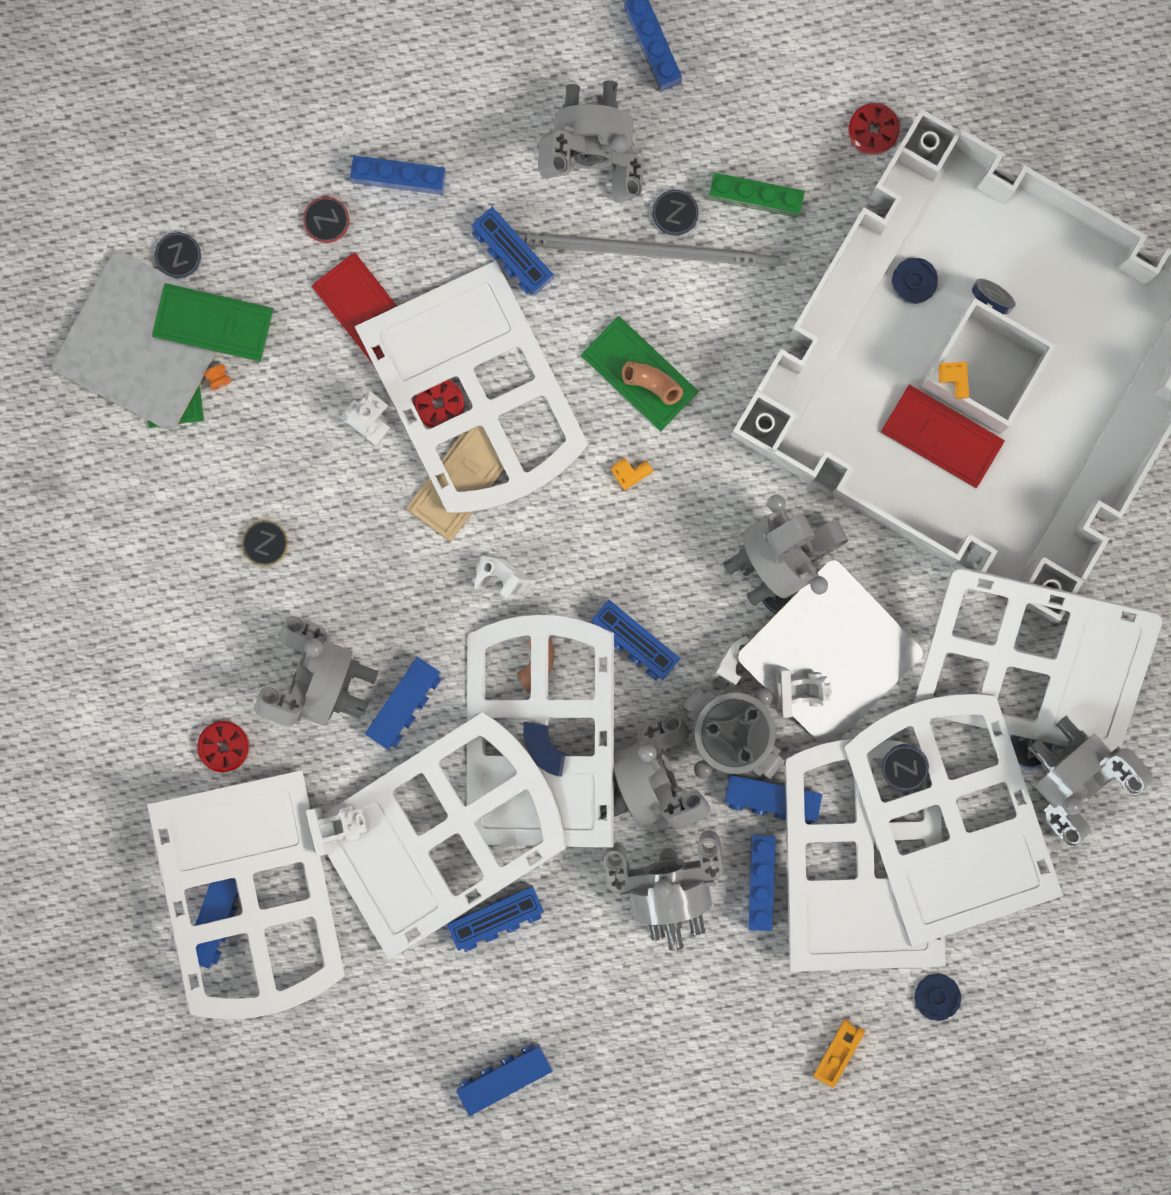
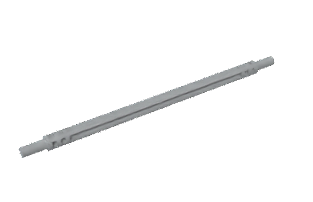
[518,232,780,266]

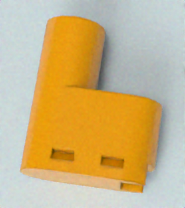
[938,362,969,399]
[610,457,654,491]

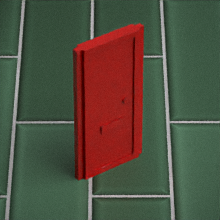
[312,252,397,364]
[881,384,1005,488]

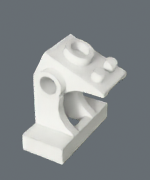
[340,391,391,447]
[472,556,536,600]
[707,636,751,693]
[775,667,832,718]
[306,806,367,857]

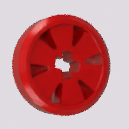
[848,103,900,155]
[413,380,464,428]
[197,721,250,772]

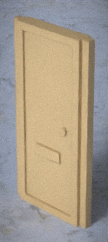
[406,426,517,542]

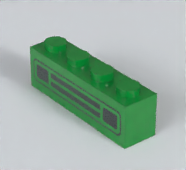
[708,173,805,218]

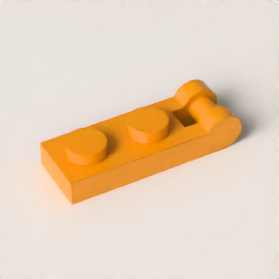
[812,1019,865,1088]

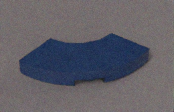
[523,721,566,777]

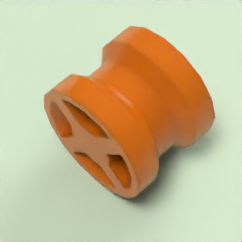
[204,364,232,391]

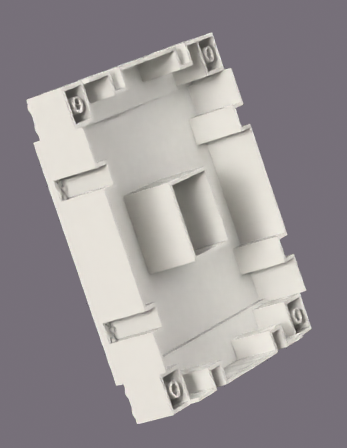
[731,109,1171,623]

